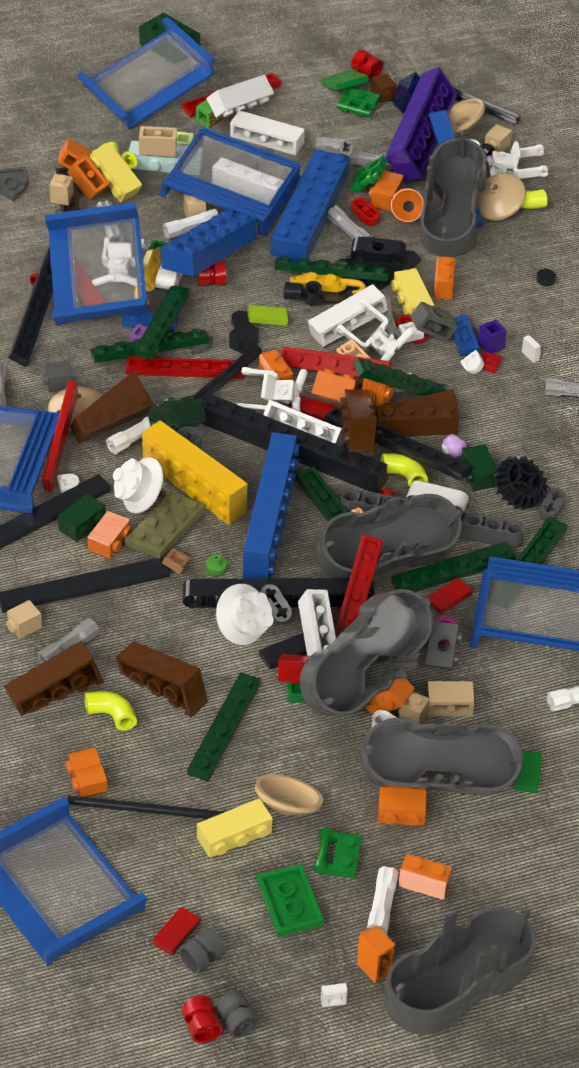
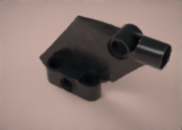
[284,237,421,306]

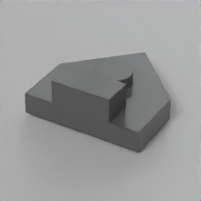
[0,166,29,201]

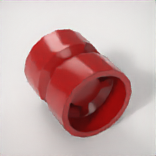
[351,49,384,80]
[198,261,226,286]
[181,995,223,1043]

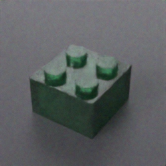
[147,396,206,432]

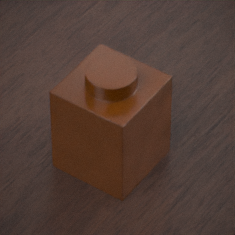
[371,74,397,103]

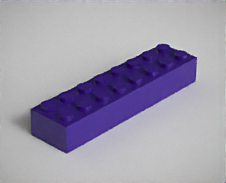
[385,67,458,184]

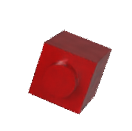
[278,654,309,683]

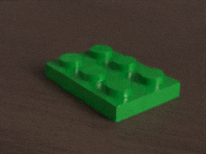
[256,864,324,938]

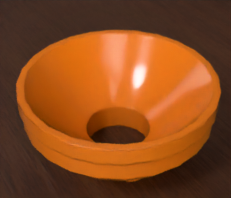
[391,188,424,222]

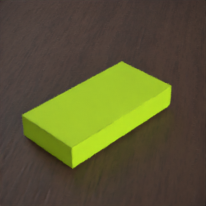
[247,305,288,326]

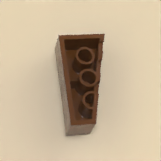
[70,370,154,444]
[340,389,377,453]
[376,389,460,437]
[4,641,104,716]
[116,641,208,718]

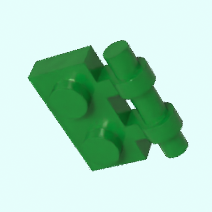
[336,87,380,117]
[350,155,388,193]

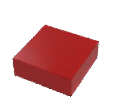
[481,351,503,374]

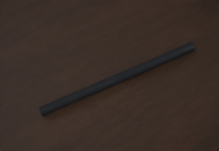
[67,795,225,819]

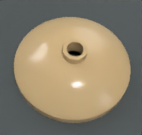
[448,98,485,135]
[477,173,526,221]
[48,386,103,431]
[255,774,323,815]

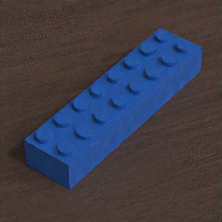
[270,149,350,260]
[243,432,300,579]

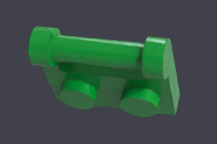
[313,828,362,879]

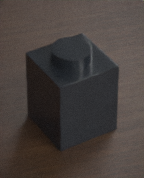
[229,320,259,354]

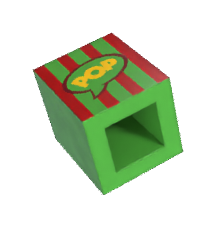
[196,100,224,128]

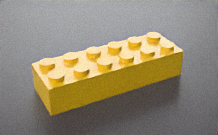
[142,420,248,525]

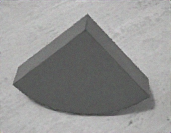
[193,337,213,355]

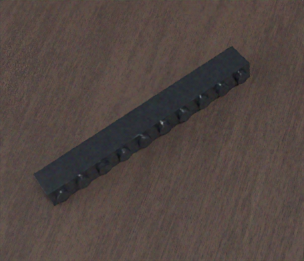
[198,393,388,493]

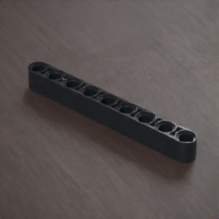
[183,578,375,608]

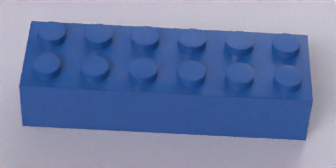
[161,209,257,276]

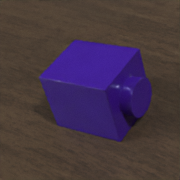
[478,319,507,353]

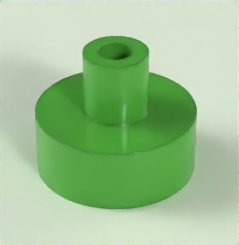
[206,554,227,577]

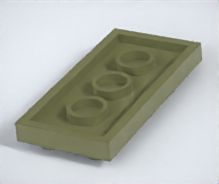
[124,492,206,559]

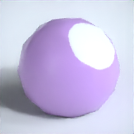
[442,434,467,459]

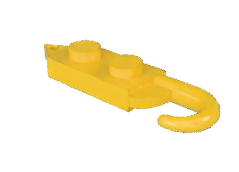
[135,247,161,306]
[290,272,366,294]

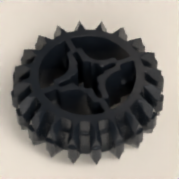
[493,455,548,510]

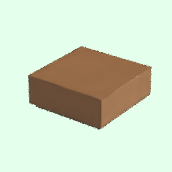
[162,548,191,574]

